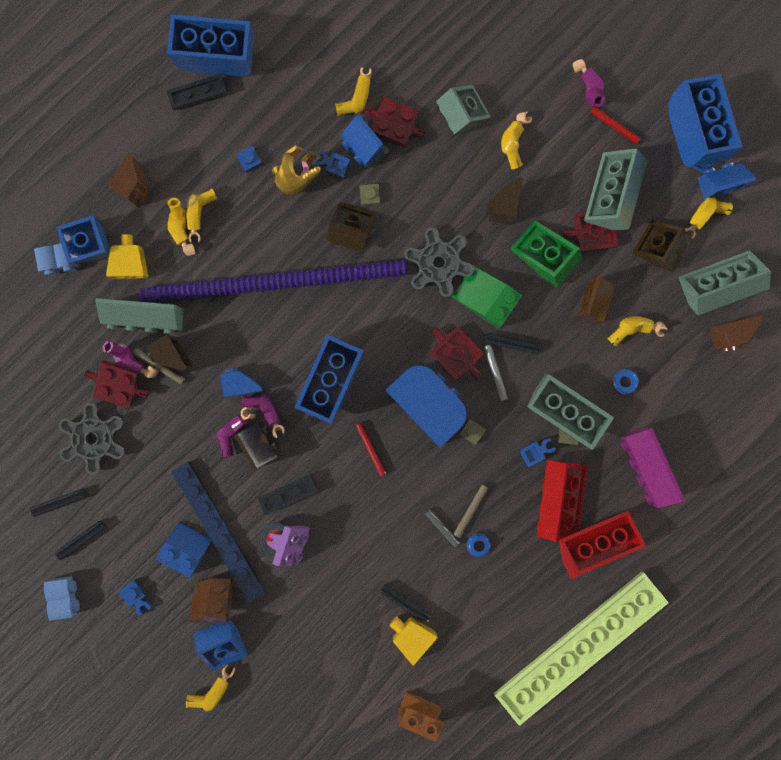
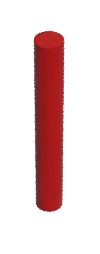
[590,106,641,144]
[355,422,387,477]

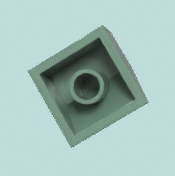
[436,85,491,135]

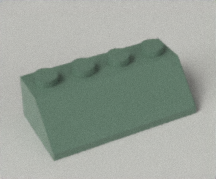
[584,148,647,230]
[679,250,771,316]
[96,298,184,334]
[527,374,614,450]

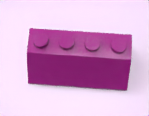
[620,427,685,508]

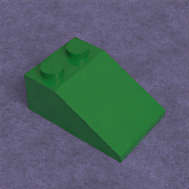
[511,221,582,287]
[451,266,523,329]

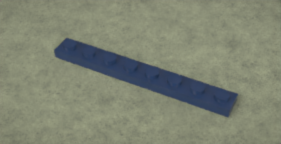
[171,461,266,603]

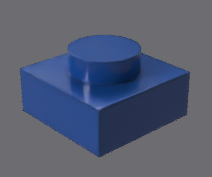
[236,146,262,173]

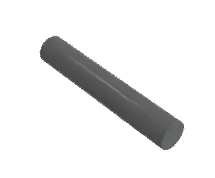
[425,509,460,547]

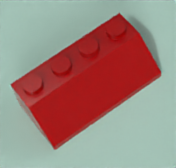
[537,460,588,542]
[559,511,646,580]

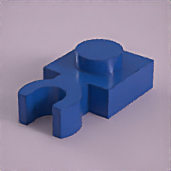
[314,151,350,179]
[519,438,556,468]
[119,579,152,616]

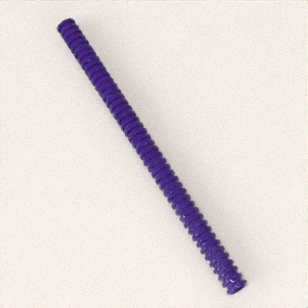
[138,259,406,303]

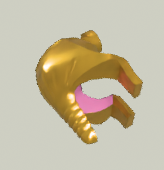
[272,145,321,195]

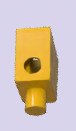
[106,235,148,279]
[389,617,438,666]

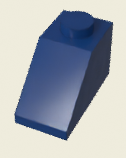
[220,368,265,397]

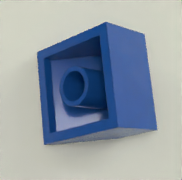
[341,114,384,169]
[698,163,756,200]
[56,215,110,265]
[156,522,212,578]
[193,619,248,671]

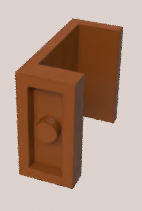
[399,692,444,742]

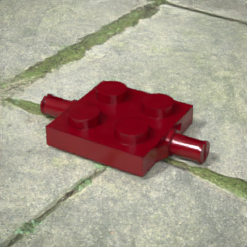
[363,96,426,147]
[563,212,629,252]
[430,326,484,380]
[84,360,149,409]

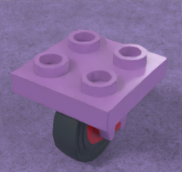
[260,522,310,567]

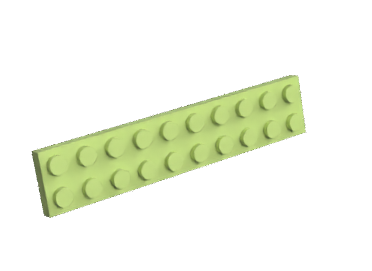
[494,572,668,726]

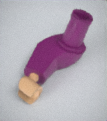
[573,59,605,107]
[103,341,159,378]
[242,393,285,438]
[216,407,255,458]

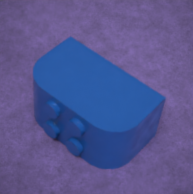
[167,15,254,77]
[669,74,742,167]
[295,335,364,424]
[386,366,466,447]

